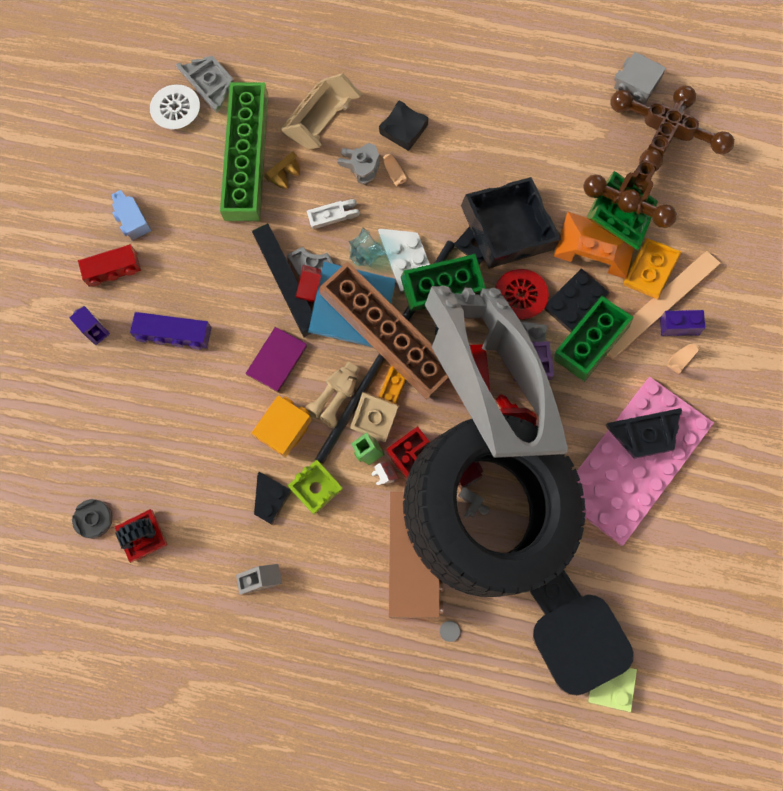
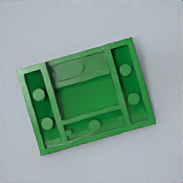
[587,171,658,250]

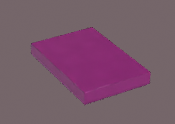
[245,327,307,393]

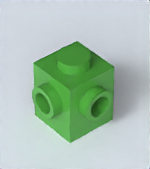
[351,433,385,465]

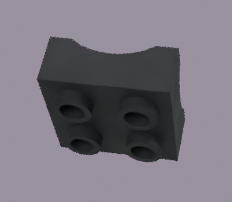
[379,100,428,151]

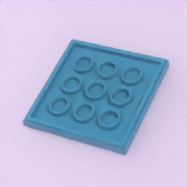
[308,262,396,347]

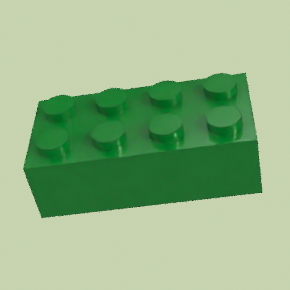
[400,254,486,312]
[554,296,633,382]

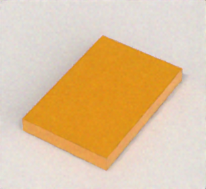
[623,238,682,300]

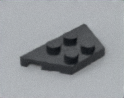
[606,408,682,459]

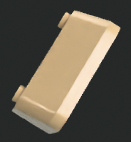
[281,73,362,149]

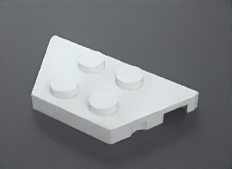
[378,229,430,294]

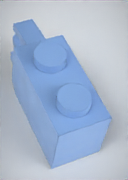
[111,190,151,241]

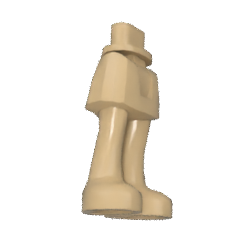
[305,362,360,428]

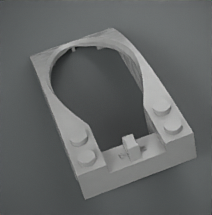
[425,286,568,457]

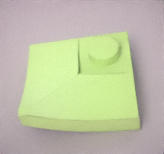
[588,668,637,712]

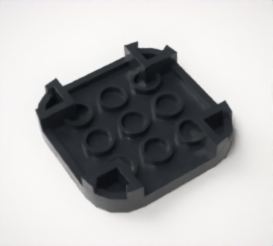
[533,595,633,696]

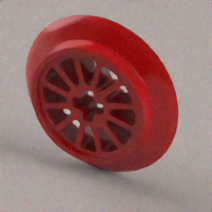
[495,269,549,319]

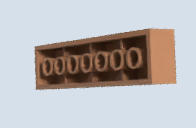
[319,262,449,400]

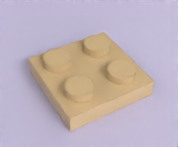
[350,392,400,442]

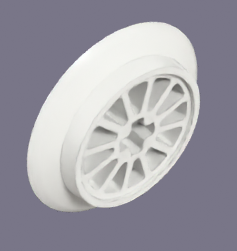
[150,84,200,129]

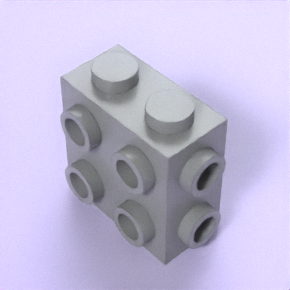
[614,52,666,104]

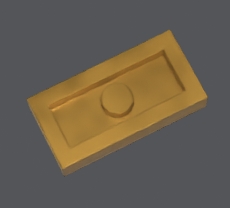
[264,151,300,189]

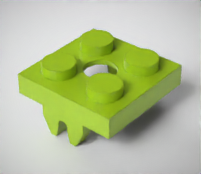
[287,460,343,515]

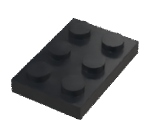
[544,268,609,333]

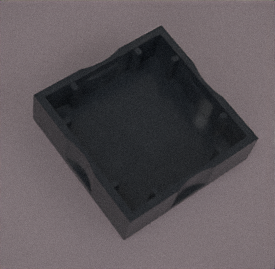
[461,177,561,269]

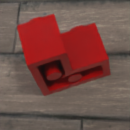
[386,426,430,480]

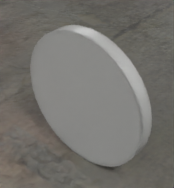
[440,621,460,642]

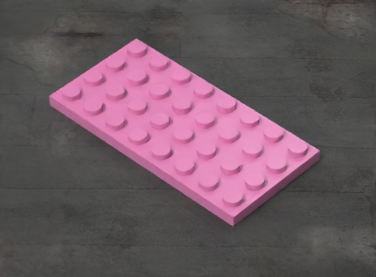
[577,376,714,546]

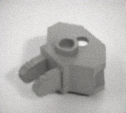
[337,143,380,185]

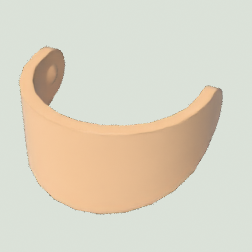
[383,154,407,186]
[667,343,700,375]

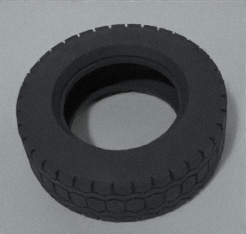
[403,415,586,597]

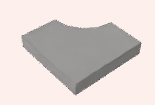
[287,247,334,278]

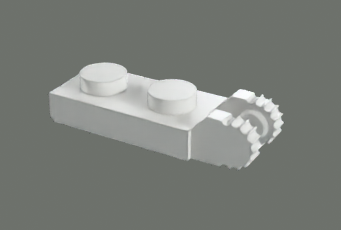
[307,199,360,230]

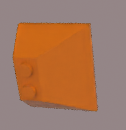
[553,212,634,279]

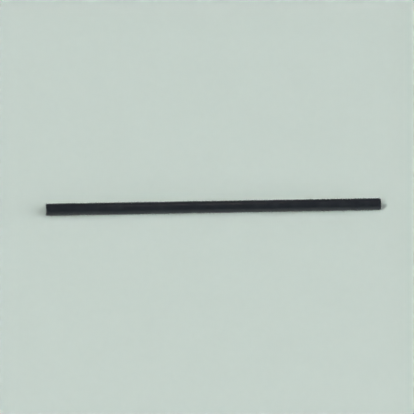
[315,240,455,464]

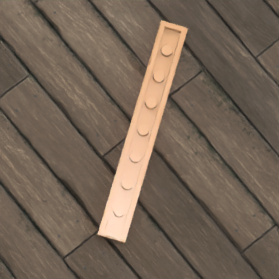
[607,251,720,360]

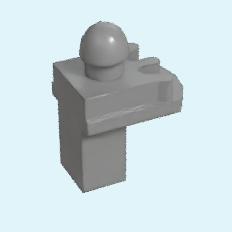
[458,487,489,518]

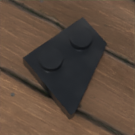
[254,472,292,525]

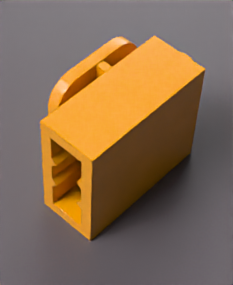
[251,395,312,458]

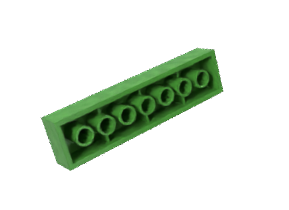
[220,82,268,221]

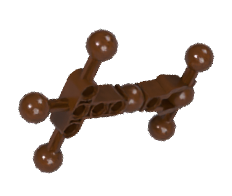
[583,85,735,229]

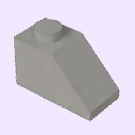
[236,564,282,595]

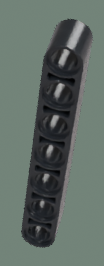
[252,223,313,338]

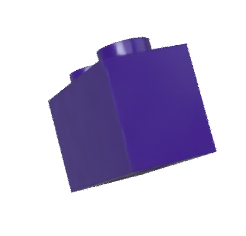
[69,306,110,345]
[660,310,706,336]

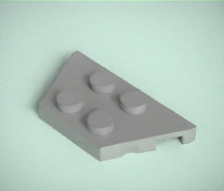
[176,56,234,113]

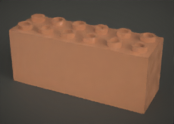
[389,492,443,619]

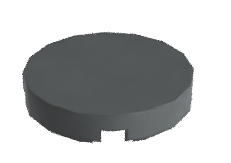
[72,499,113,539]

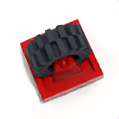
[114,509,168,563]

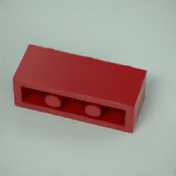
[78,244,141,287]

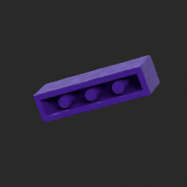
[130,312,212,350]

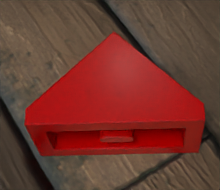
[296,265,321,302]

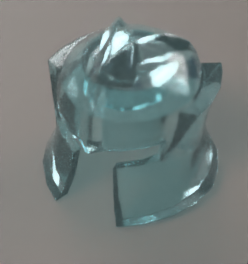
[348,227,387,267]

